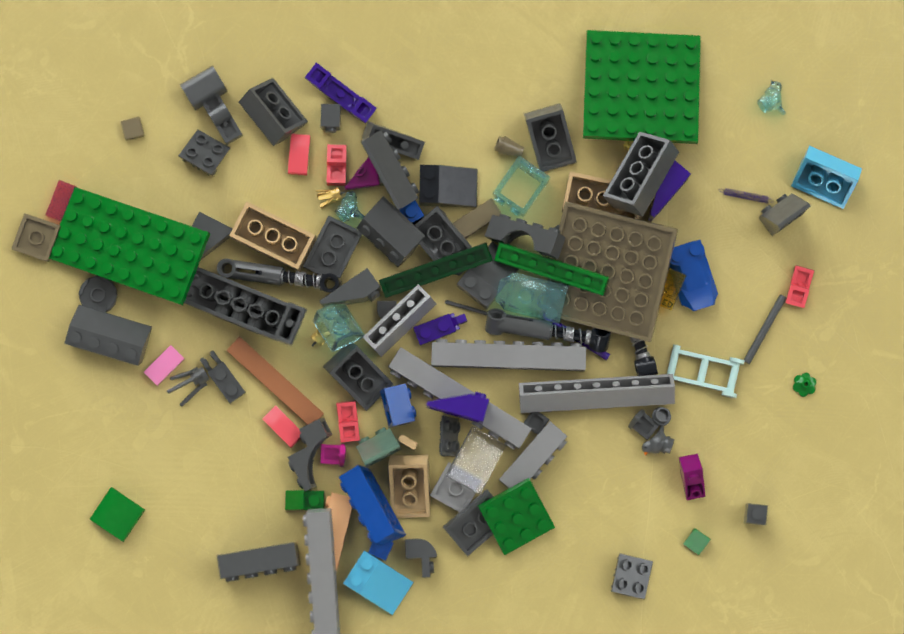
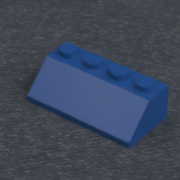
[339,465,406,545]

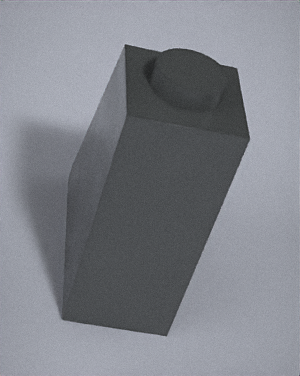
[192,212,232,260]

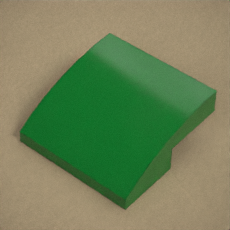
[90,487,145,542]

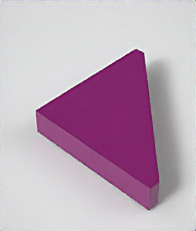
[345,157,380,191]

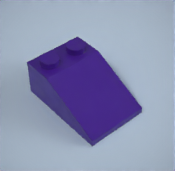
[648,161,691,222]
[426,392,489,424]

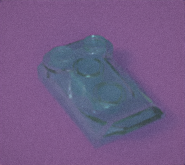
[495,272,569,324]

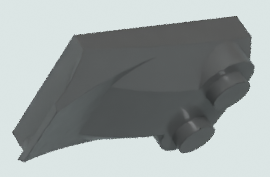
[414,206,472,276]

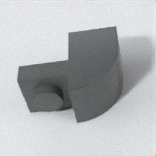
[405,539,437,577]

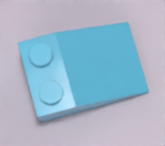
[343,551,414,615]

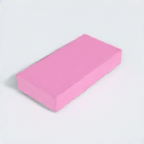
[144,345,185,386]

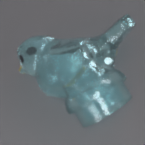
[757,80,786,115]
[335,191,365,222]

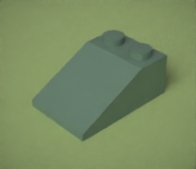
[356,427,401,468]

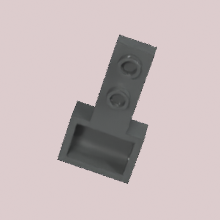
[180,66,243,145]

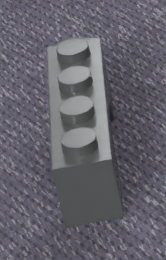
[485,214,566,259]

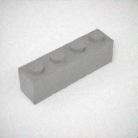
[363,284,436,357]
[499,421,567,488]

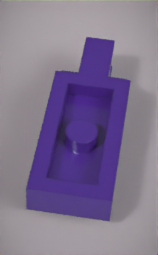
[413,313,467,346]

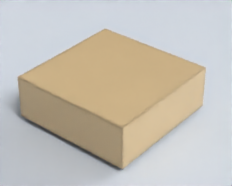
[397,434,418,451]

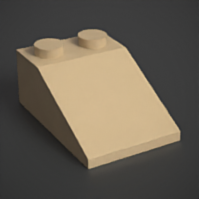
[388,455,430,518]

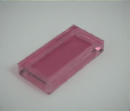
[45,180,78,221]

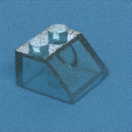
[313,303,365,352]

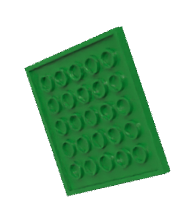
[583,30,701,144]

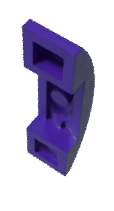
[305,63,377,124]

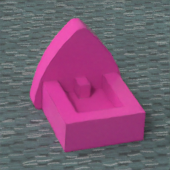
[320,443,346,467]

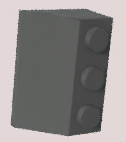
[239,78,308,146]
[357,196,425,267]

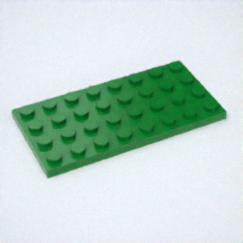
[49,187,210,306]

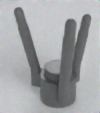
[167,367,210,406]

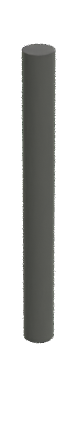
[744,294,786,364]

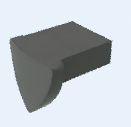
[628,409,659,440]

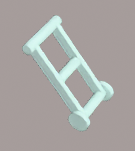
[667,344,745,398]

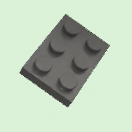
[303,216,362,283]
[443,489,493,556]

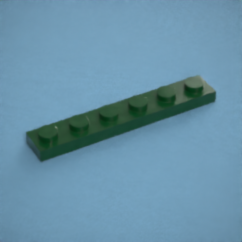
[379,242,493,298]

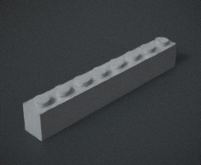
[431,339,586,371]
[388,347,532,450]
[519,374,675,413]
[303,508,340,634]

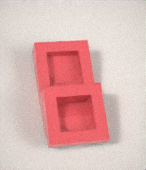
[288,134,310,175]
[326,145,347,186]
[786,265,814,308]
[336,400,360,443]
[263,406,301,448]

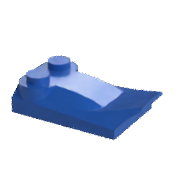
[669,240,718,312]

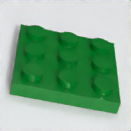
[478,478,555,555]

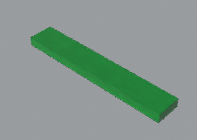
[494,242,609,296]

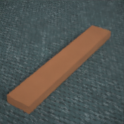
[226,336,324,424]

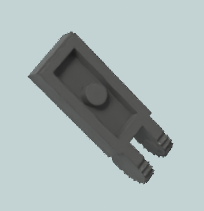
[200,350,246,404]

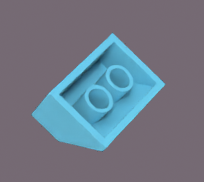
[791,146,862,209]

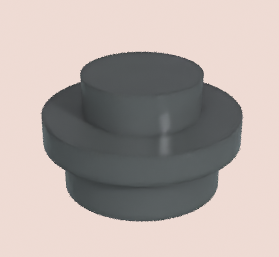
[652,407,671,426]

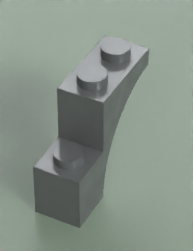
[288,418,333,491]

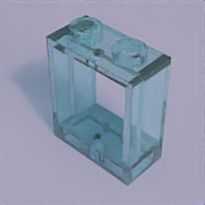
[493,156,550,217]

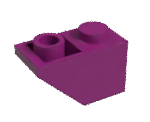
[679,453,706,500]

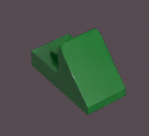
[285,490,324,510]

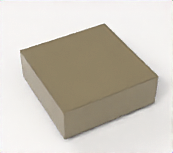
[121,117,144,141]

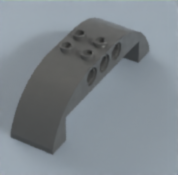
[184,267,307,346]

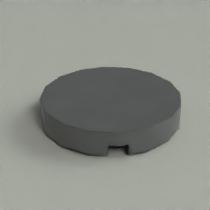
[79,276,118,312]

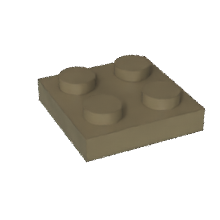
[12,213,61,262]

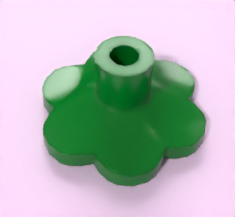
[793,373,817,397]

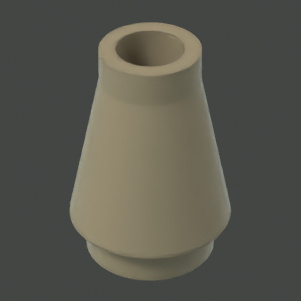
[495,136,524,157]

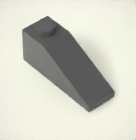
[361,121,425,160]

